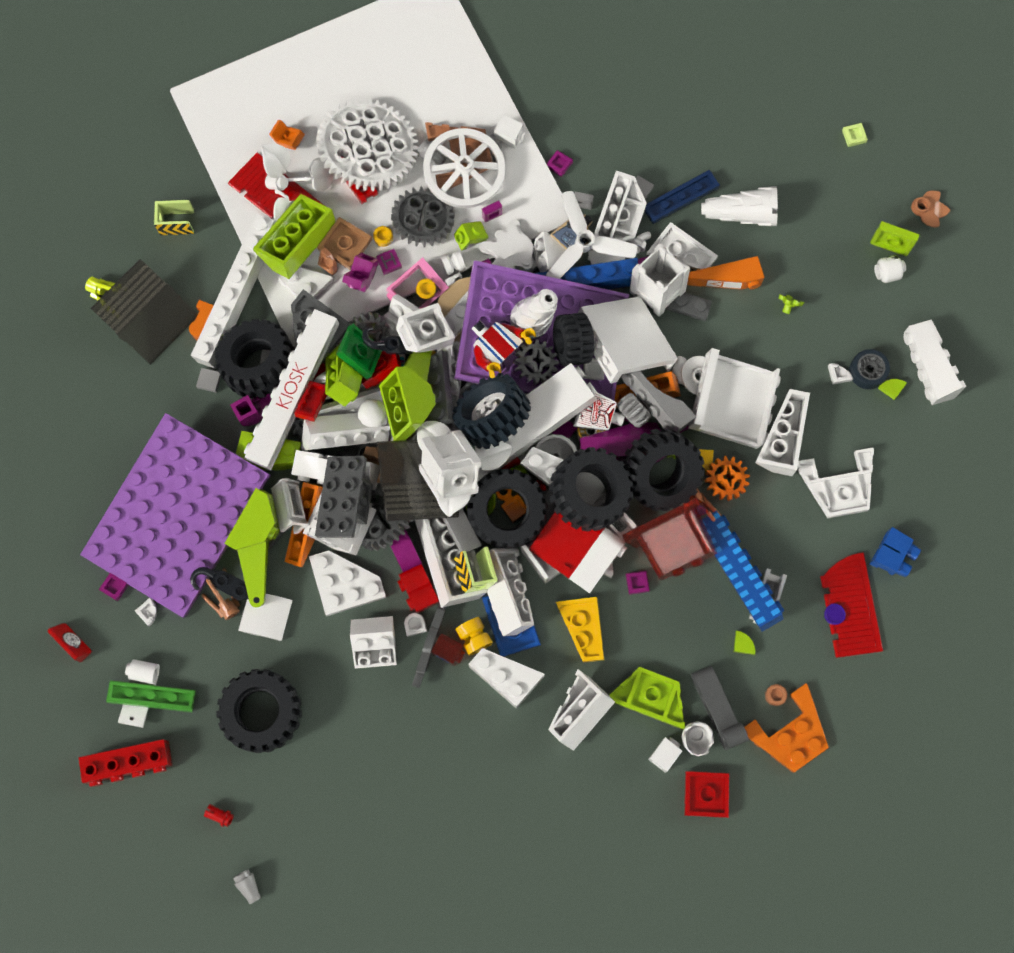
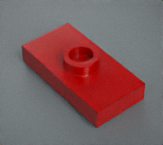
[294,381,327,422]

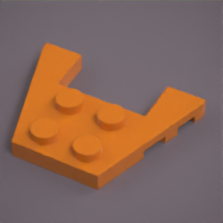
[744,683,829,773]

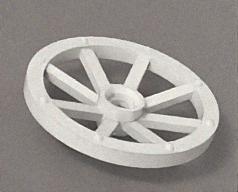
[423,128,505,208]

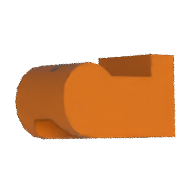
[189,300,214,341]

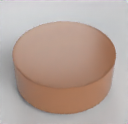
[765,684,787,706]

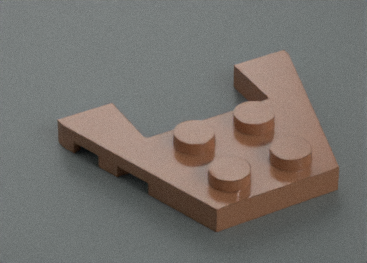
[425,122,492,189]

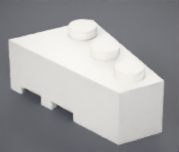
[469,648,545,709]

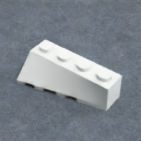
[903,319,966,405]
[755,389,810,476]
[301,413,390,451]
[291,450,380,490]
[486,548,534,636]

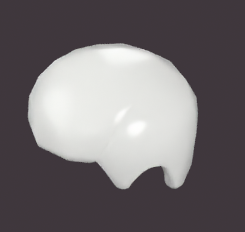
[358,399,388,428]
[681,721,714,756]

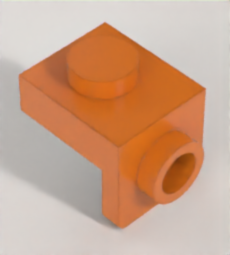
[269,120,305,150]

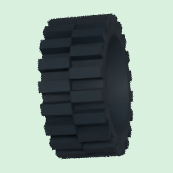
[452,373,531,449]

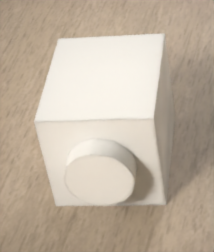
[494,115,525,148]
[648,737,682,773]

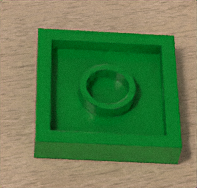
[336,324,382,380]

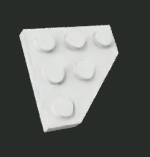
[309,550,386,616]

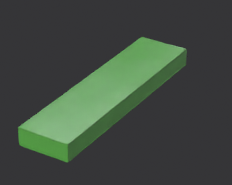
[106,680,196,713]

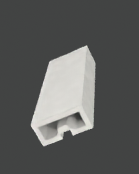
[496,363,597,471]

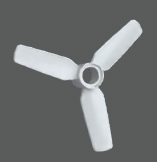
[546,191,638,279]

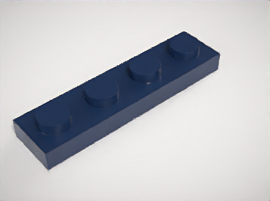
[644,170,720,224]

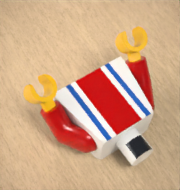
[472,320,536,378]

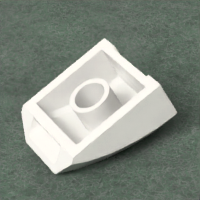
[396,303,455,352]

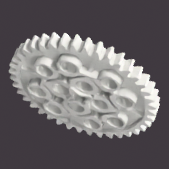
[316,98,419,191]

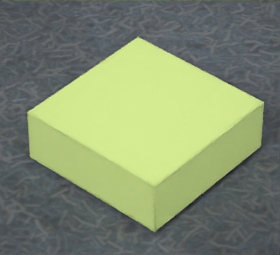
[842,123,868,147]

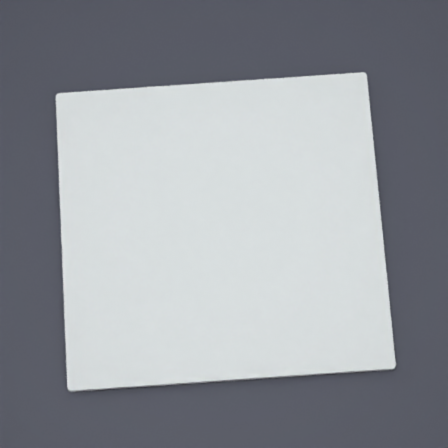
[170,0,568,348]

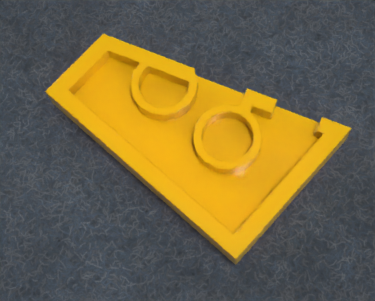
[556,597,604,662]

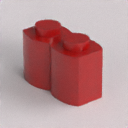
[397,564,439,613]

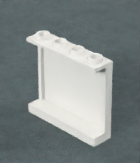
[578,296,678,383]
[688,348,781,449]

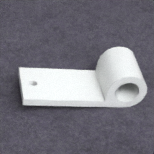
[118,659,160,728]

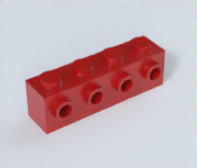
[78,739,172,787]

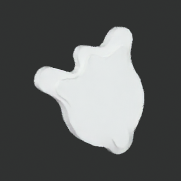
[479,220,534,271]

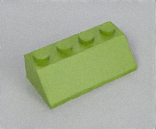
[253,194,336,279]

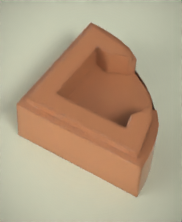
[318,248,337,275]

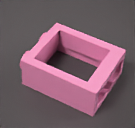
[386,257,449,309]

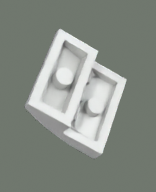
[238,594,292,641]

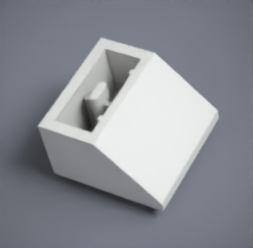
[350,616,397,669]

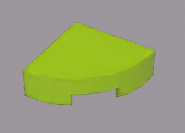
[878,379,907,400]
[733,630,755,655]

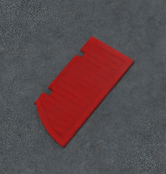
[228,152,325,219]
[820,552,883,658]

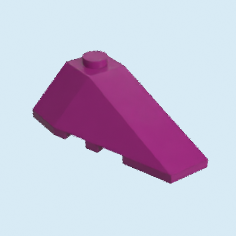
[580,422,666,463]

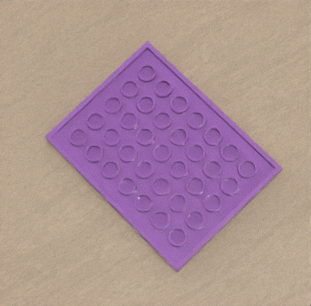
[454,260,629,401]
[80,413,270,618]

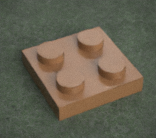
[317,217,373,270]

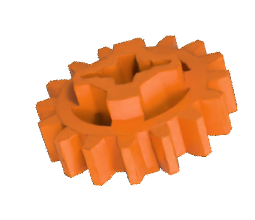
[704,456,750,501]

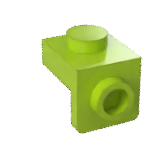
[454,221,489,250]

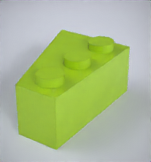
[325,343,363,407]
[236,431,301,471]

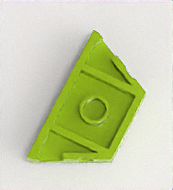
[609,667,685,730]

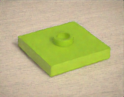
[870,221,919,256]

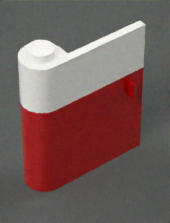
[529,512,627,593]

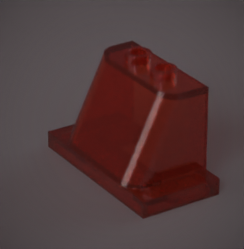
[622,498,718,580]

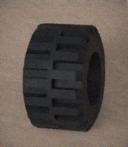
[553,312,594,367]

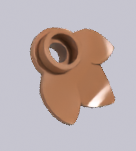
[911,191,950,228]

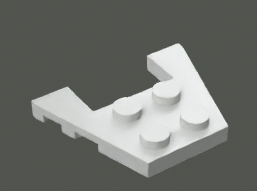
[797,448,874,518]

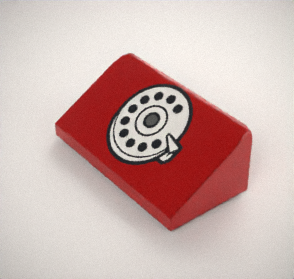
[47,623,92,662]

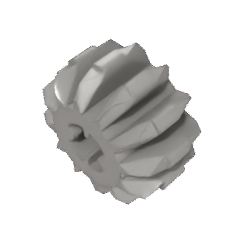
[617,393,651,428]

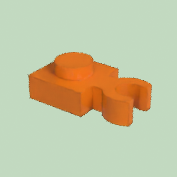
[496,489,526,523]

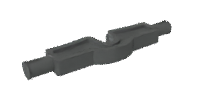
[412,602,446,688]

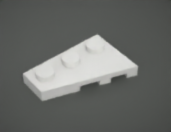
[647,222,718,270]

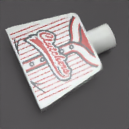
[573,393,625,430]

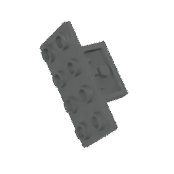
[315,456,373,538]

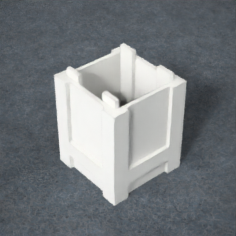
[630,244,690,317]
[419,430,481,503]
[303,492,376,555]

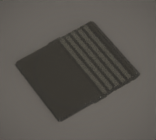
[90,259,198,365]
[377,440,459,521]

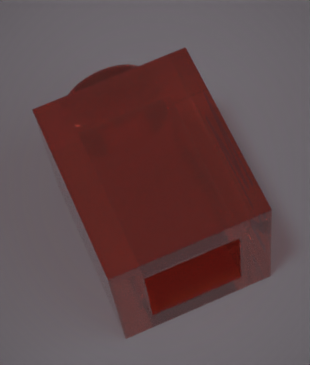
[431,633,465,666]

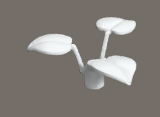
[260,144,334,223]
[417,421,513,517]

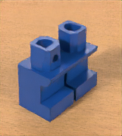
[870,527,921,577]

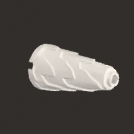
[701,186,778,226]
[510,289,558,339]

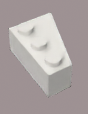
[548,669,615,751]

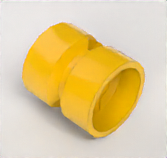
[455,617,493,656]

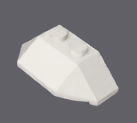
[594,171,647,242]

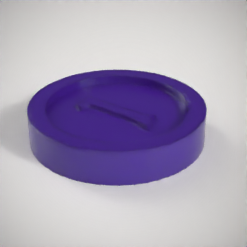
[824,604,846,625]

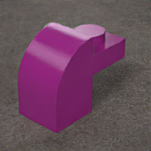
[342,252,379,292]
[230,394,272,427]
[390,528,422,572]

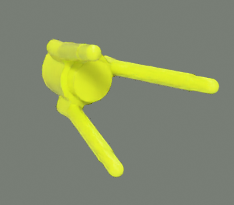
[85,276,129,317]

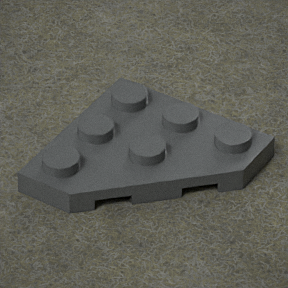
[291,289,349,364]

